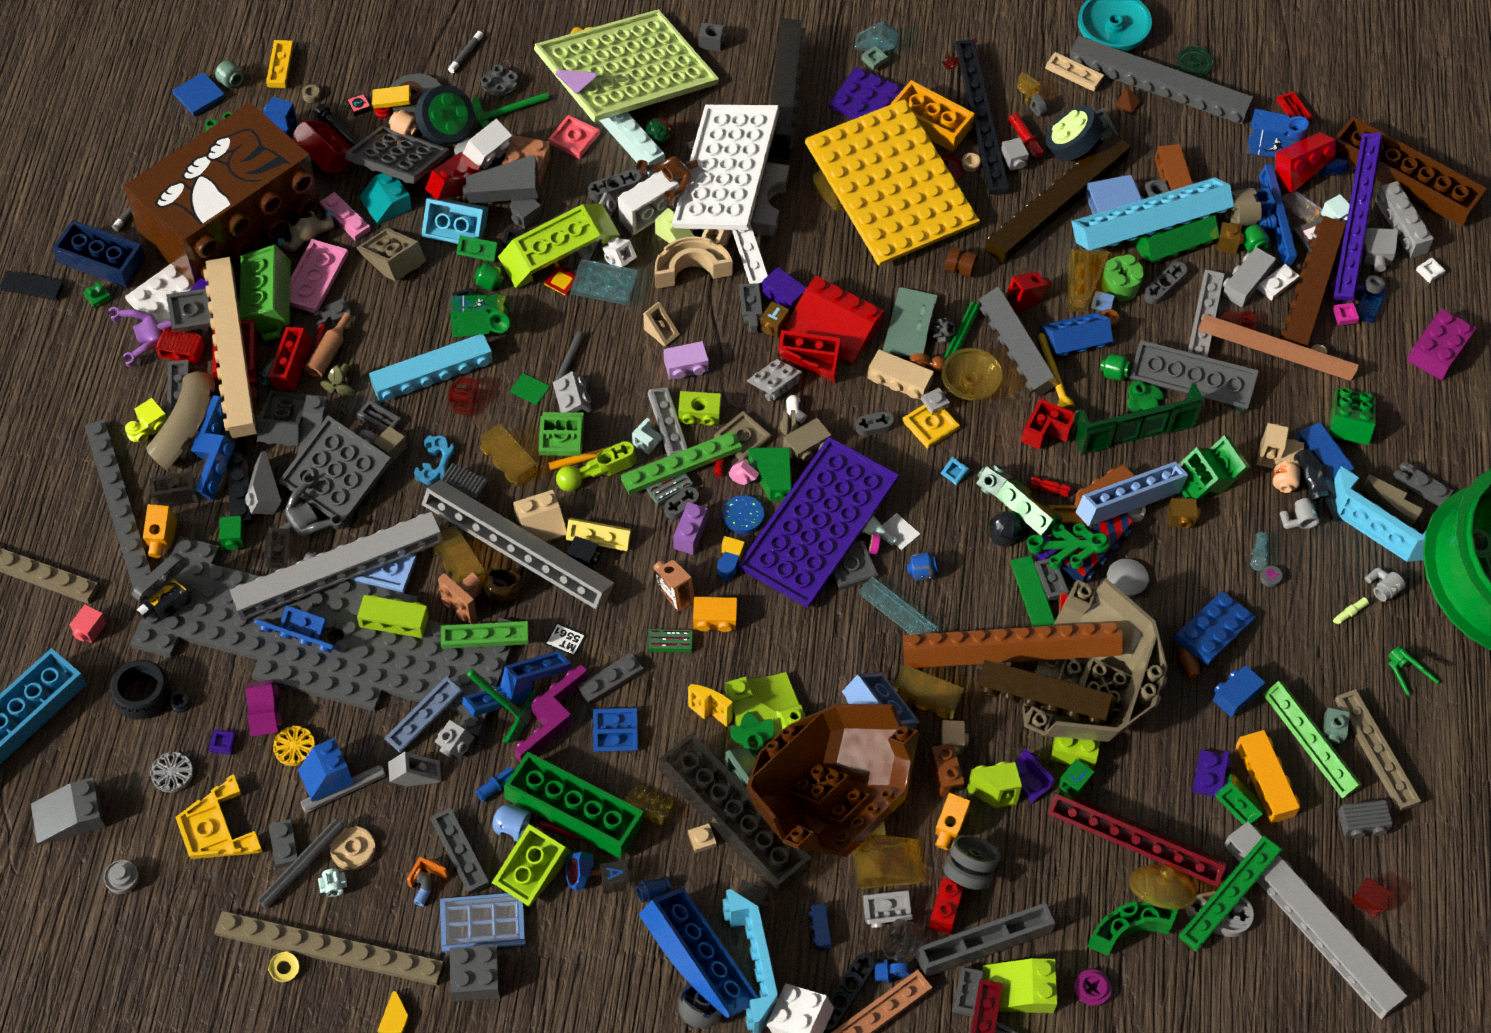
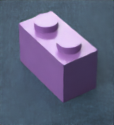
[673,502,707,555]

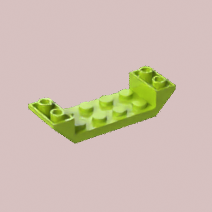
[498,204,620,289]

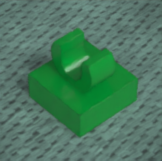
[83,282,112,309]

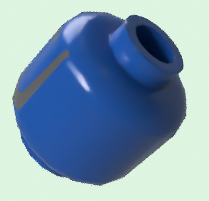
[907,552,939,581]

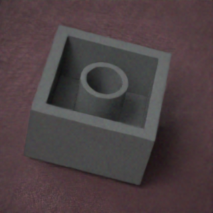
[450,944,500,1002]

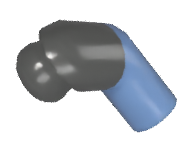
[413,871,432,907]

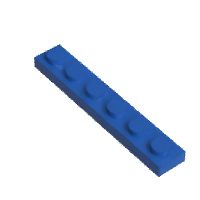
[1259,164,1297,267]

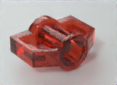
[448,377,479,416]

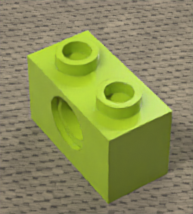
[678,391,721,426]

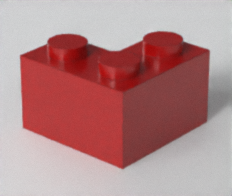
[1021,398,1075,450]

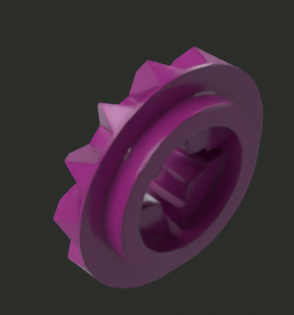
[1074,969,1111,1006]

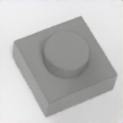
[921,388,950,415]

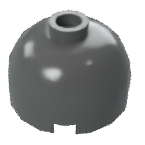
[678,984,723,1029]

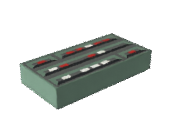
[647,473,693,506]

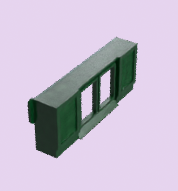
[1073,383,1203,456]

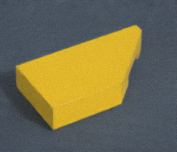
[378,991,409,1033]

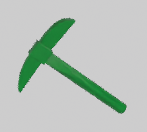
[472,92,549,129]
[467,669,536,743]

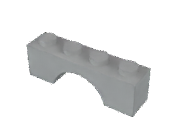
[750,162,790,237]

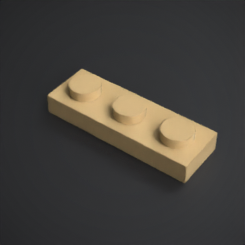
[1045,52,1104,91]

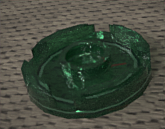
[1176,46,1214,78]

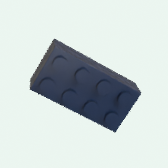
[52,220,146,287]

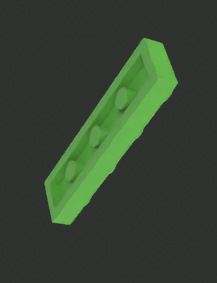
[441,621,529,649]

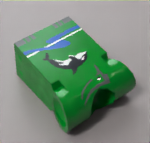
[450,294,510,337]

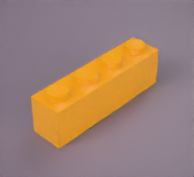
[1236,730,1300,824]

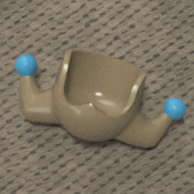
[277,210,334,253]

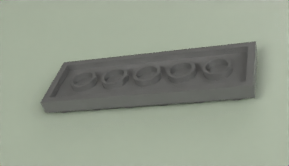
[1129,340,1258,410]

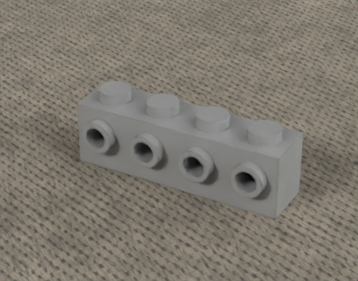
[1375,181,1433,258]

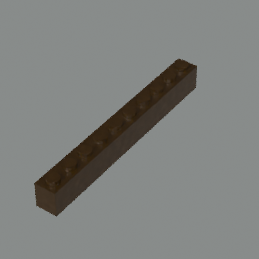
[986,134,1131,264]

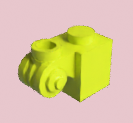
[125,398,167,443]

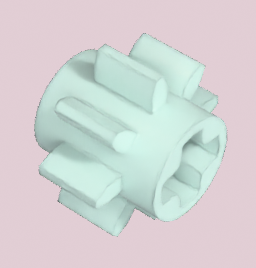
[318,868,347,897]

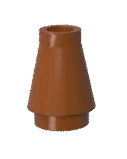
[1177,647,1201,679]

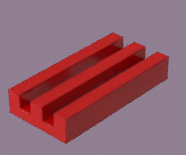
[1276,91,1313,122]

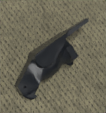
[1294,449,1338,522]

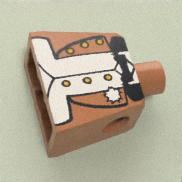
[654,560,695,612]

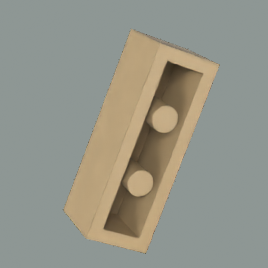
[868,350,934,400]

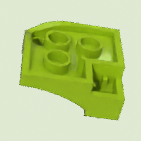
[725,672,805,747]

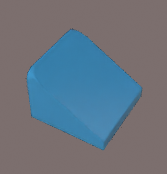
[941,457,971,485]

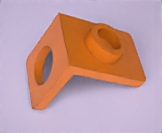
[407,856,449,888]

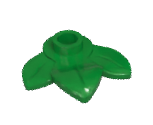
[1127,380,1164,413]
[730,711,774,754]

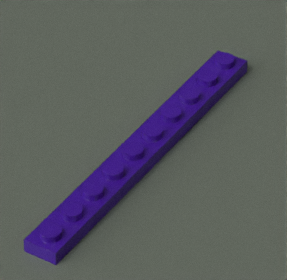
[1334,133,1383,300]

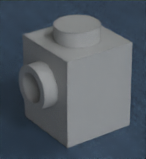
[1001,137,1029,171]

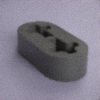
[856,411,894,436]
[664,487,699,520]

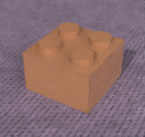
[502,135,551,185]

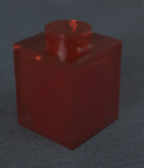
[1351,877,1391,917]

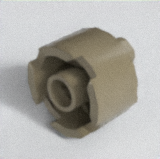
[1223,188,1262,229]

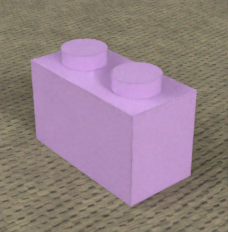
[664,341,708,380]

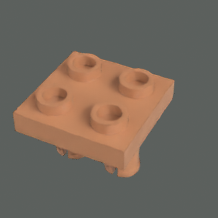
[438,572,482,624]

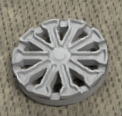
[150,752,193,793]

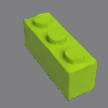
[357,595,429,638]

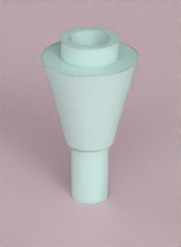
[862,516,897,546]

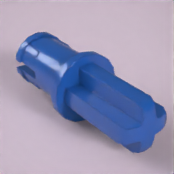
[475,767,514,802]

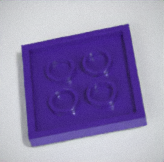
[829,67,904,119]

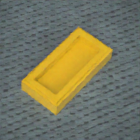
[372,85,411,109]

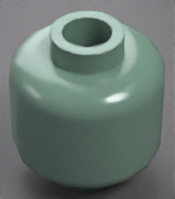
[215,60,243,88]

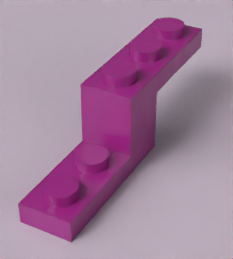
[515,665,587,762]

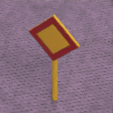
[544,261,579,296]

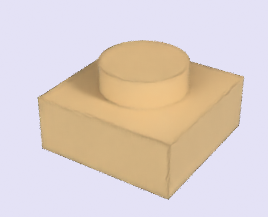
[688,824,716,853]

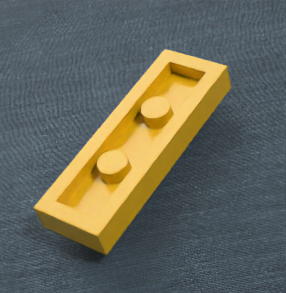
[266,40,294,88]

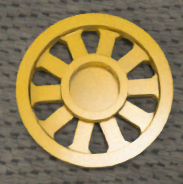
[273,726,315,766]

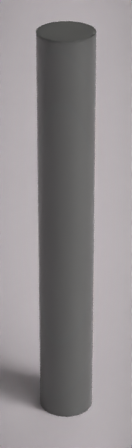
[555,331,584,380]

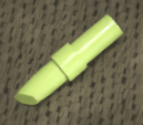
[1333,597,1369,624]

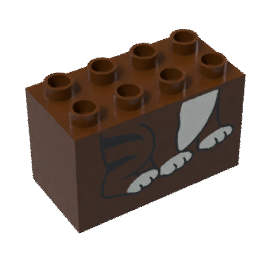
[124,102,319,286]

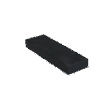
[0,271,64,301]

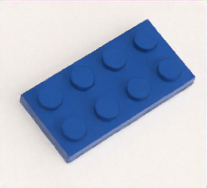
[1174,591,1256,665]

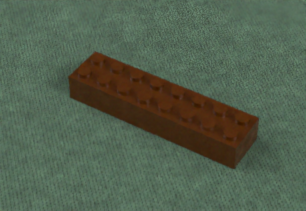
[1334,116,1487,227]

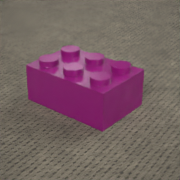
[1407,308,1476,380]

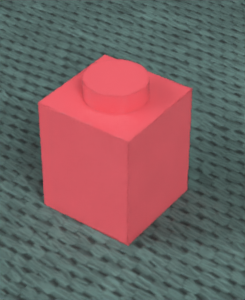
[70,605,107,643]

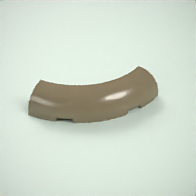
[146,371,215,470]

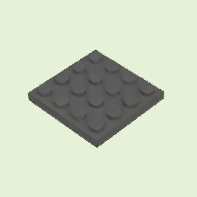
[345,126,449,184]
[278,416,393,525]

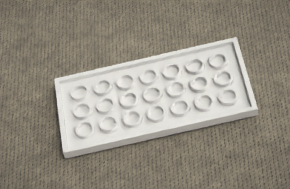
[672,105,780,230]

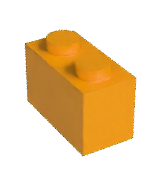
[693,597,737,632]

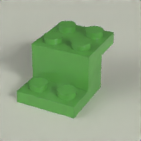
[539,412,584,456]

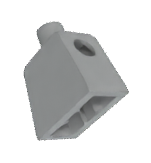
[1362,228,1398,272]

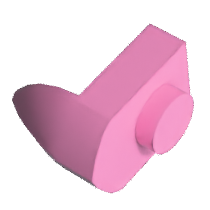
[729,459,759,485]

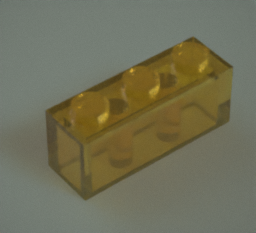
[480,423,538,488]
[432,525,486,586]
[894,664,964,719]

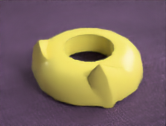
[268,952,299,982]

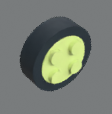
[1046,106,1104,161]

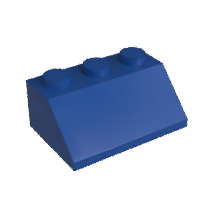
[1040,312,1113,356]

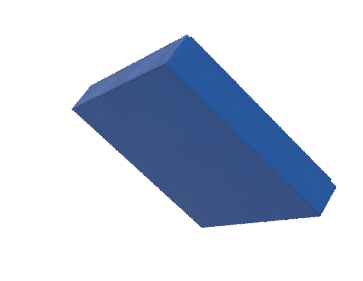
[172,72,225,116]

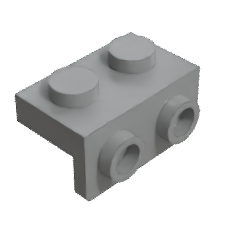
[553,371,592,413]
[863,890,913,928]

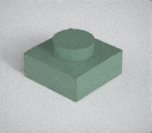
[861,46,888,70]

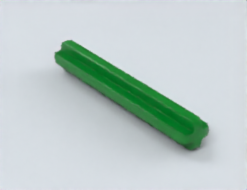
[943,301,980,366]

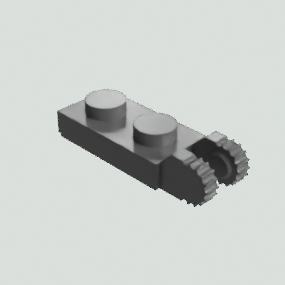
[1393,461,1453,507]

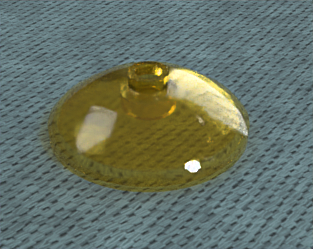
[942,348,1002,400]
[1129,864,1197,909]

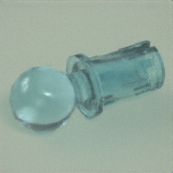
[1250,532,1269,571]

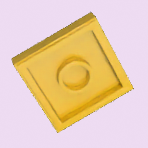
[902,405,960,449]

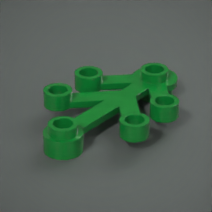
[1027,523,1110,569]

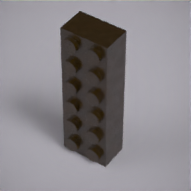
[977,660,1118,726]

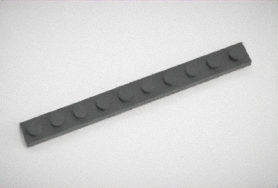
[84,419,151,589]

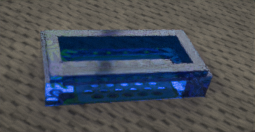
[1356,289,1386,324]

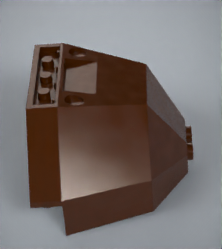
[746,704,919,857]

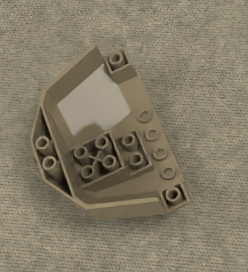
[1022,578,1167,742]

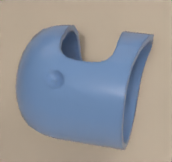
[492,804,531,842]

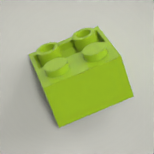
[967,761,1022,808]

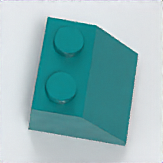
[359,173,412,225]

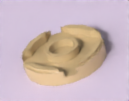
[330,826,376,871]

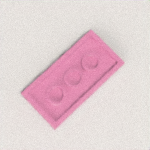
[290,239,349,313]

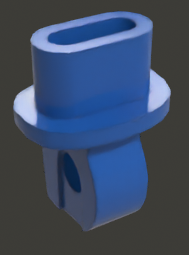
[875,959,911,984]

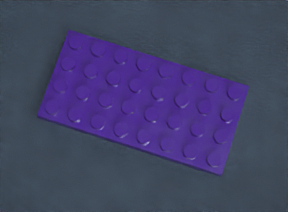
[737,437,899,609]

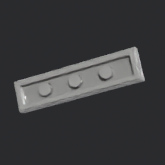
[648,387,688,456]

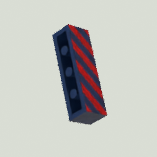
[1061,514,1133,583]

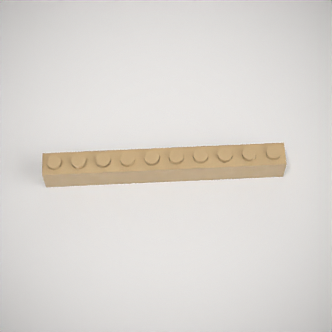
[203,257,257,438]

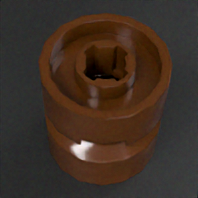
[944,246,978,278]

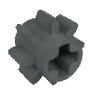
[931,317,955,343]

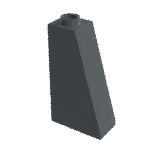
[463,155,538,203]

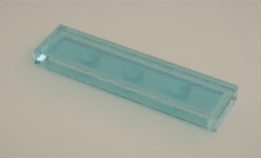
[858,576,937,635]

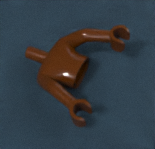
[636,156,698,206]

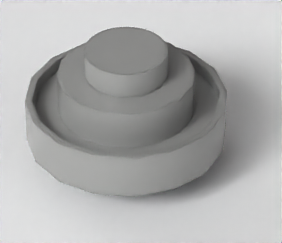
[103,860,139,894]

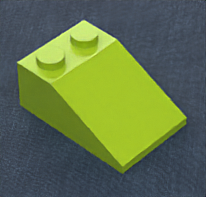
[492,824,572,907]
[982,958,1057,1013]

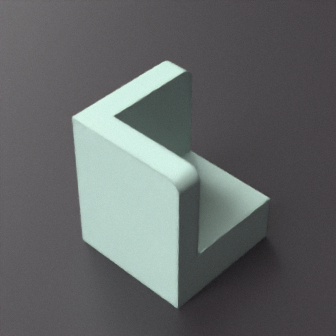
[632,418,662,455]

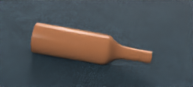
[304,313,352,379]

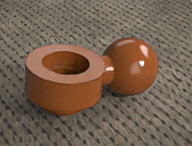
[909,353,946,372]

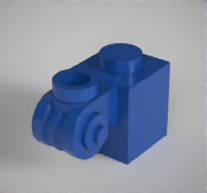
[1254,187,1277,232]

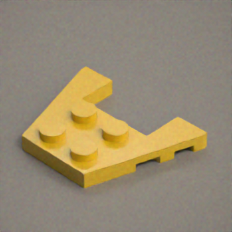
[176,774,262,859]

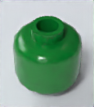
[1243,225,1270,253]
[473,262,504,291]
[1101,354,1132,381]

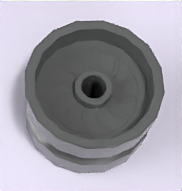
[943,835,1001,890]

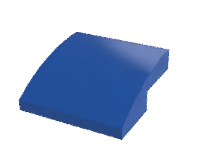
[593,708,638,752]

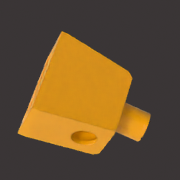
[143,504,178,558]
[935,793,970,850]

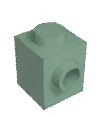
[1321,708,1350,745]

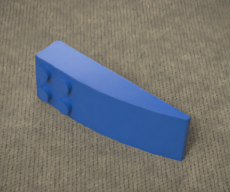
[639,887,759,1018]

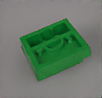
[1178,435,1250,503]

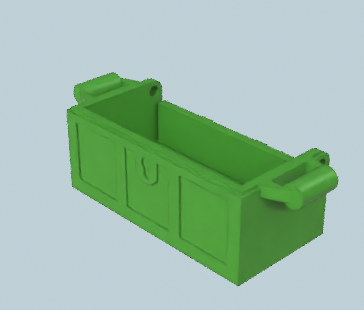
[239,245,291,342]

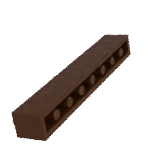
[1280,216,1346,347]

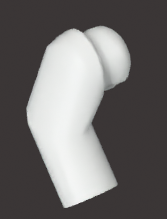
[786,395,807,423]

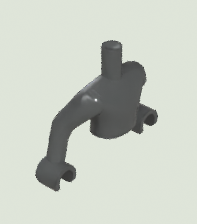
[278,473,344,537]

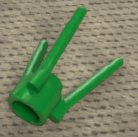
[1388,646,1440,696]

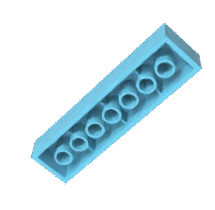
[1072,177,1234,252]

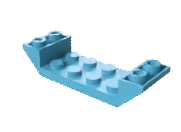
[1333,466,1426,562]
[722,889,778,1033]

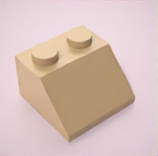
[513,490,567,543]

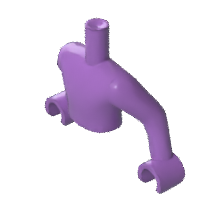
[109,307,172,367]

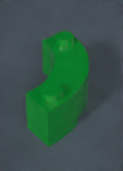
[1087,899,1180,956]

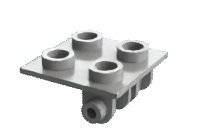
[747,359,802,401]

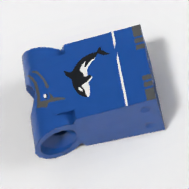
[1246,109,1309,157]

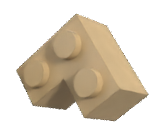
[1256,423,1304,469]

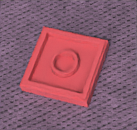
[548,115,600,159]

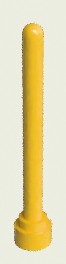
[1038,333,1075,412]

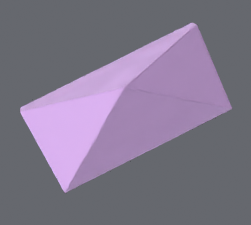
[555,70,596,94]

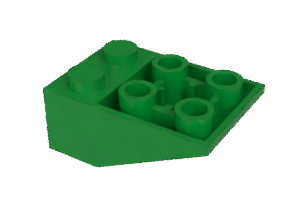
[1328,387,1376,445]

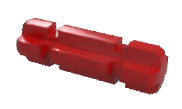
[1029,476,1070,497]

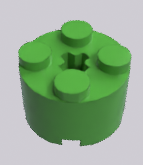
[1101,254,1144,301]

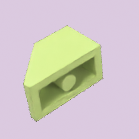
[655,208,694,243]

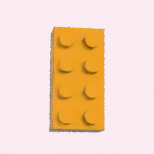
[891,80,975,152]

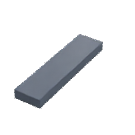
[385,676,463,754]

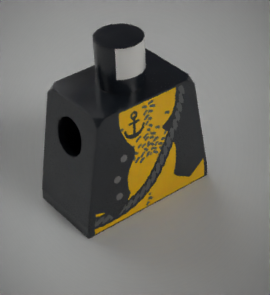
[136,578,192,620]

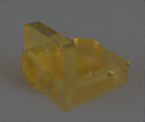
[1017,72,1041,106]

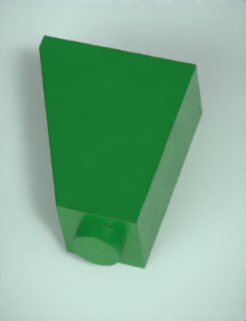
[748,448,791,502]

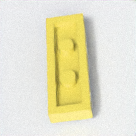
[566,518,631,551]

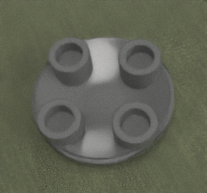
[481,65,518,96]

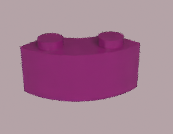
[245,679,282,737]

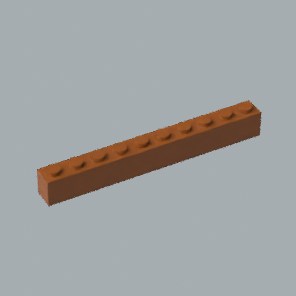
[903,622,1122,669]

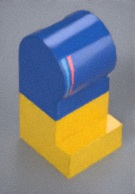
[717,536,744,581]

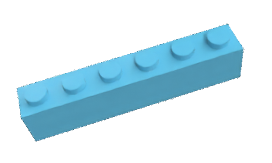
[369,334,493,403]

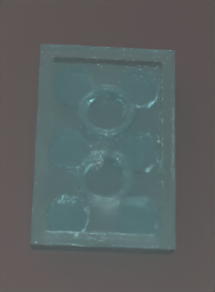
[571,259,638,306]

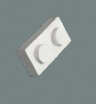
[1257,264,1299,301]

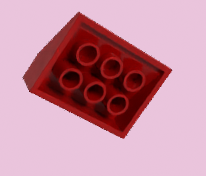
[784,276,884,365]

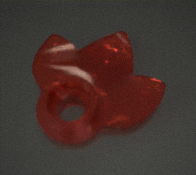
[1219,310,1257,331]

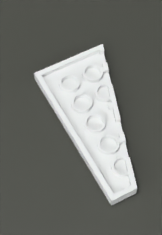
[125,264,193,333]

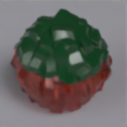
[644,118,674,147]

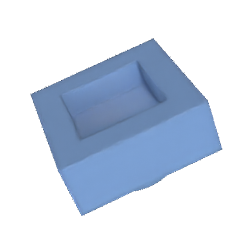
[1091,291,1114,311]

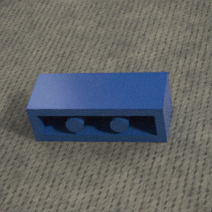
[1296,422,1354,481]

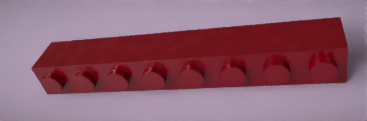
[1047,789,1227,887]

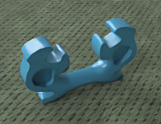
[414,435,455,485]

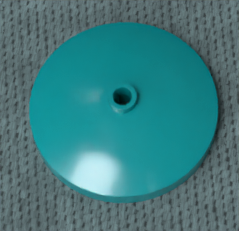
[1078,0,1152,51]

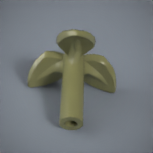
[321,364,355,395]

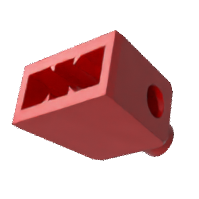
[1006,271,1052,314]

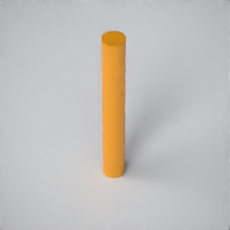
[548,447,608,471]

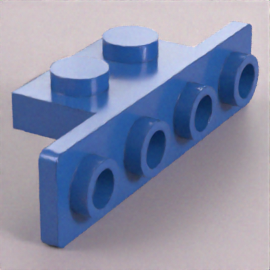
[254,605,340,653]

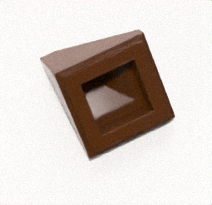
[1115,87,1141,114]

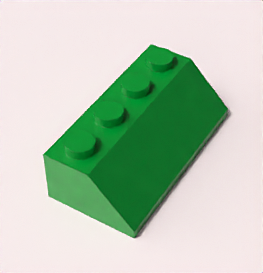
[1132,214,1219,263]

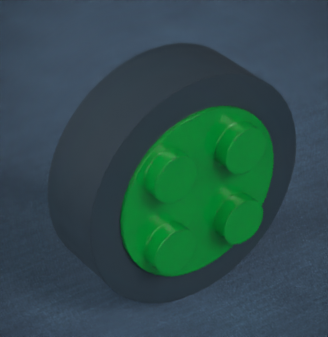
[415,85,474,144]

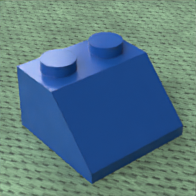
[298,738,354,802]

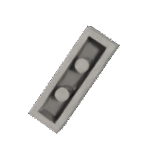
[1222,247,1276,307]

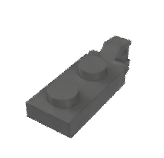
[739,283,762,333]

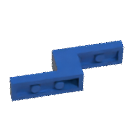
[191,396,235,500]
[462,650,571,717]

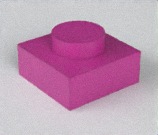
[1333,303,1359,326]

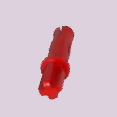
[1008,112,1044,159]

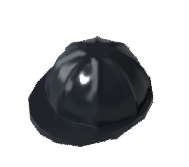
[989,511,1026,547]

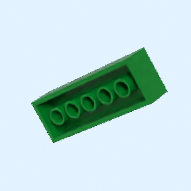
[504,751,644,859]

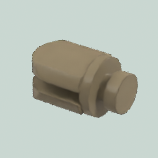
[780,410,798,435]

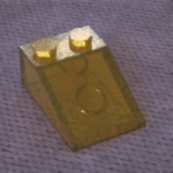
[852,834,925,889]

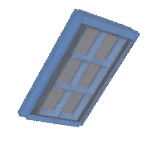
[440,893,525,953]

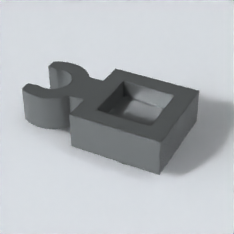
[314,299,352,326]

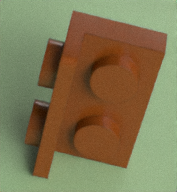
[928,744,964,798]

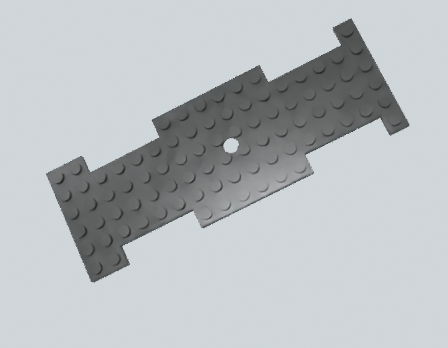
[130,536,514,739]

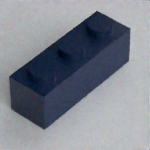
[808,903,831,951]

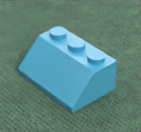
[421,196,489,244]

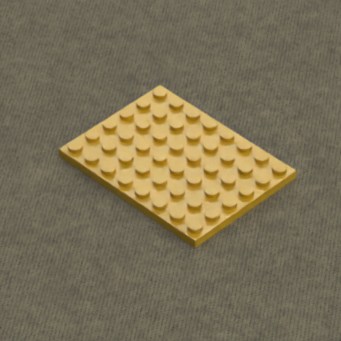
[805,99,980,266]

